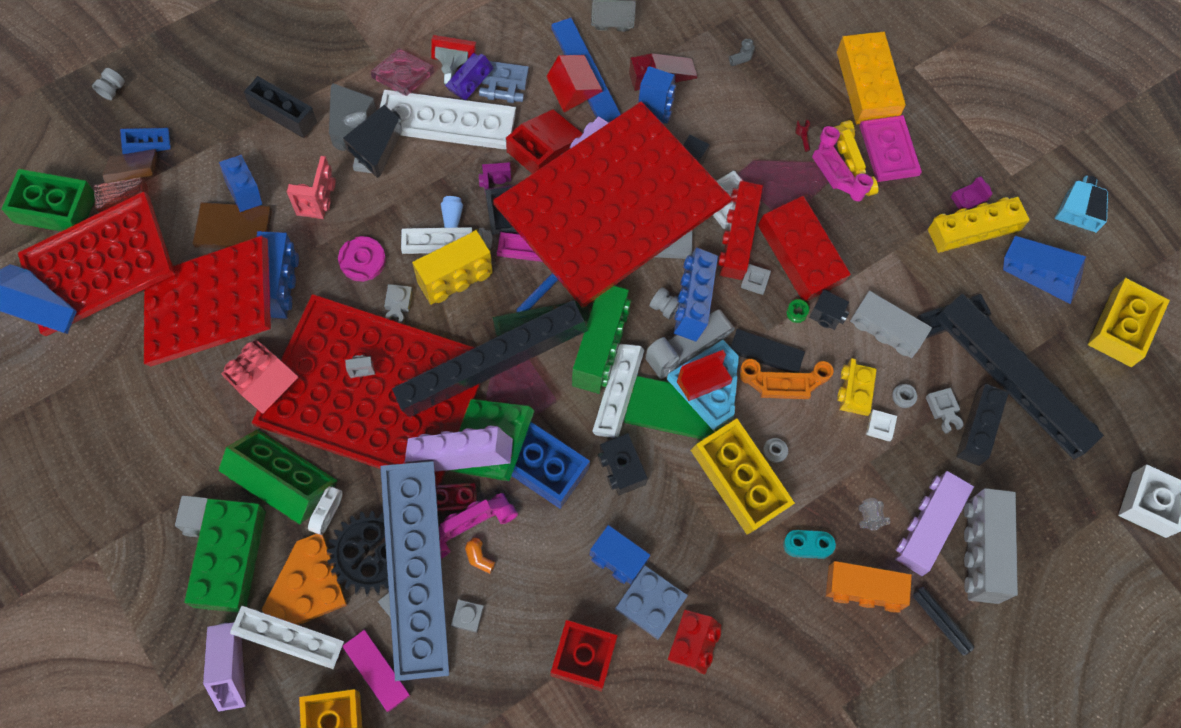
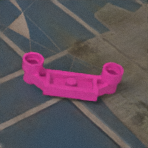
[812,126,873,201]
[439,493,518,559]

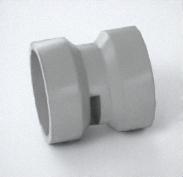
[92,68,125,100]
[650,287,679,320]

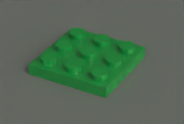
[450,399,534,481]

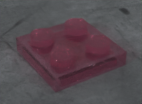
[371,48,434,96]

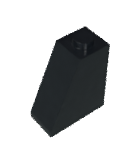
[343,105,402,178]

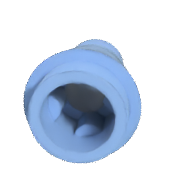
[440,196,464,228]

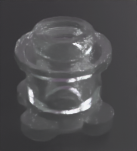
[859,498,891,530]

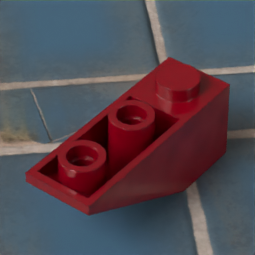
[436,483,477,516]

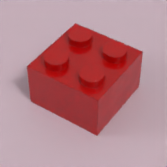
[550,620,618,692]

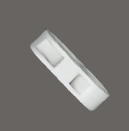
[308,486,342,535]

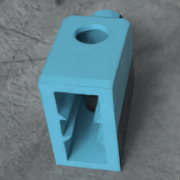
[1055,176,1108,233]

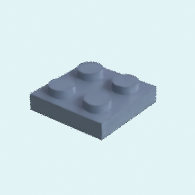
[615,566,688,640]

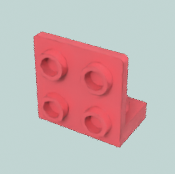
[287,156,336,219]

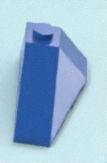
[0,264,77,334]

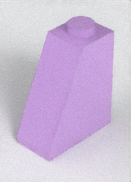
[203,623,246,712]

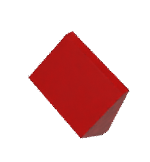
[546,55,603,113]

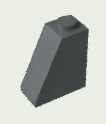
[329,83,377,151]

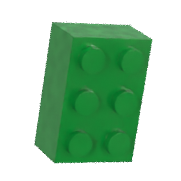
[1,169,97,231]

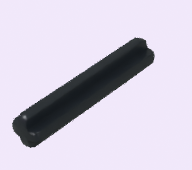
[913,587,975,655]

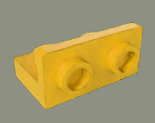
[837,358,877,416]

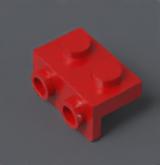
[667,610,721,675]

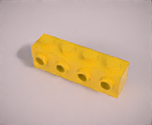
[928,197,1030,253]

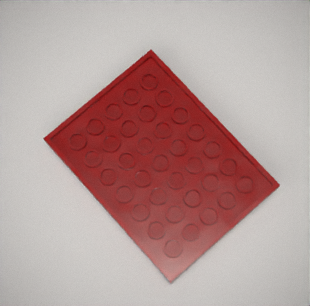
[494,101,732,308]
[251,294,481,485]

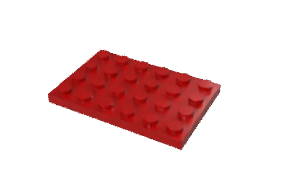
[18,192,175,336]
[144,236,271,367]

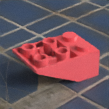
[221,339,298,414]

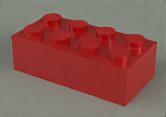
[758,196,851,302]

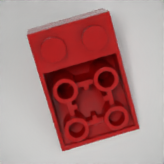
[506,109,583,174]

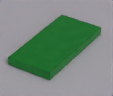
[624,376,724,440]

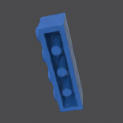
[674,248,718,342]

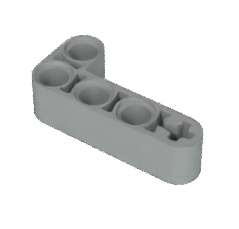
[646,309,735,379]

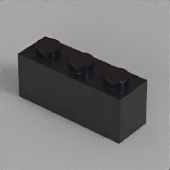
[244,76,317,138]
[956,384,1009,466]

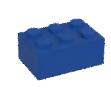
[257,231,299,319]
[512,422,590,509]

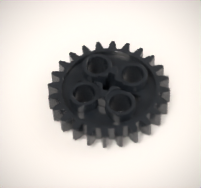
[327,511,389,597]

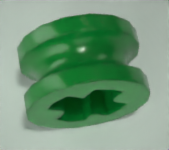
[786,299,809,323]

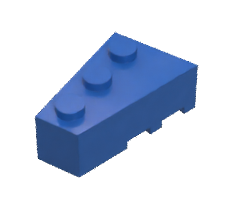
[1003,236,1086,304]

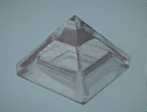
[342,110,367,128]

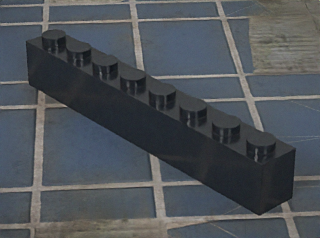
[935,293,1104,460]
[392,300,588,417]

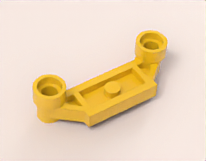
[834,120,878,196]

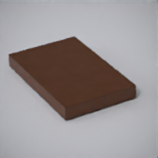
[193,202,272,249]

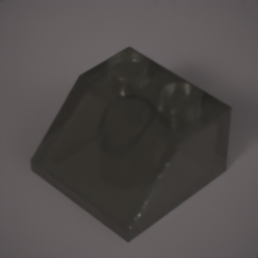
[591,0,636,32]

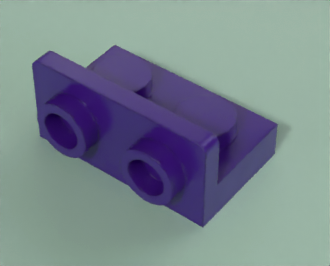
[445,53,494,100]

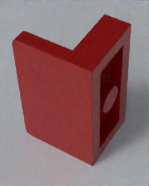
[677,350,733,401]

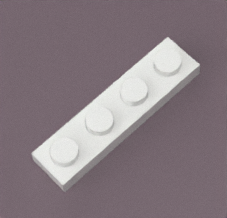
[592,344,644,438]
[230,606,344,669]

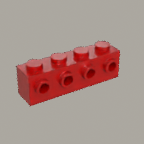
[718,181,763,280]

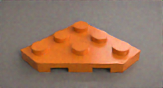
[262,534,347,625]

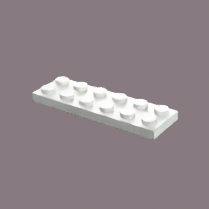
[380,90,516,149]

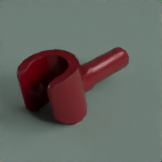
[795,119,810,152]

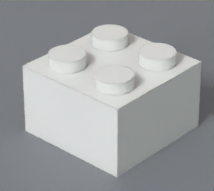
[1118,465,1181,538]

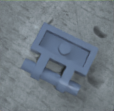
[479,61,529,103]

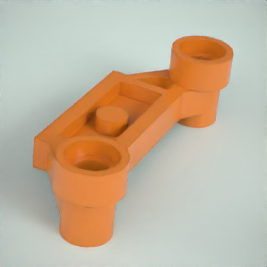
[740,359,834,399]

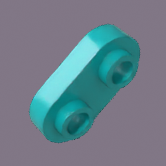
[783,530,836,559]

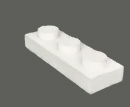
[401,228,472,254]

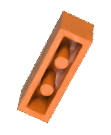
[826,561,912,612]

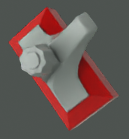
[431,35,476,85]

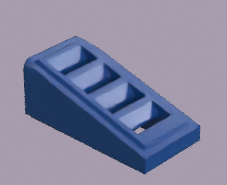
[120,128,171,154]

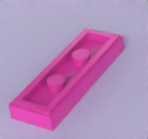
[342,630,410,713]

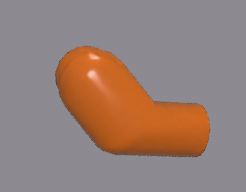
[465,538,496,574]

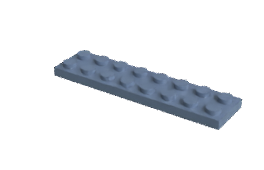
[380,461,449,681]

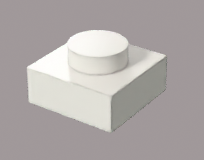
[866,409,897,441]

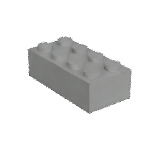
[964,488,1018,604]

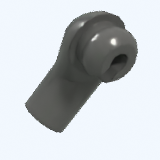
[729,39,755,66]

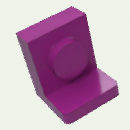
[479,162,511,195]
[951,176,992,210]

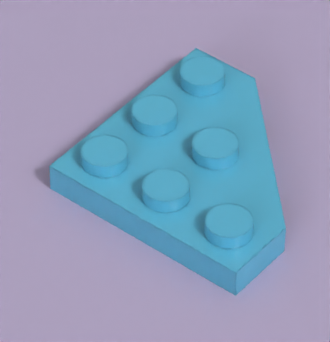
[667,340,739,431]

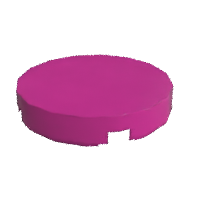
[338,236,386,282]

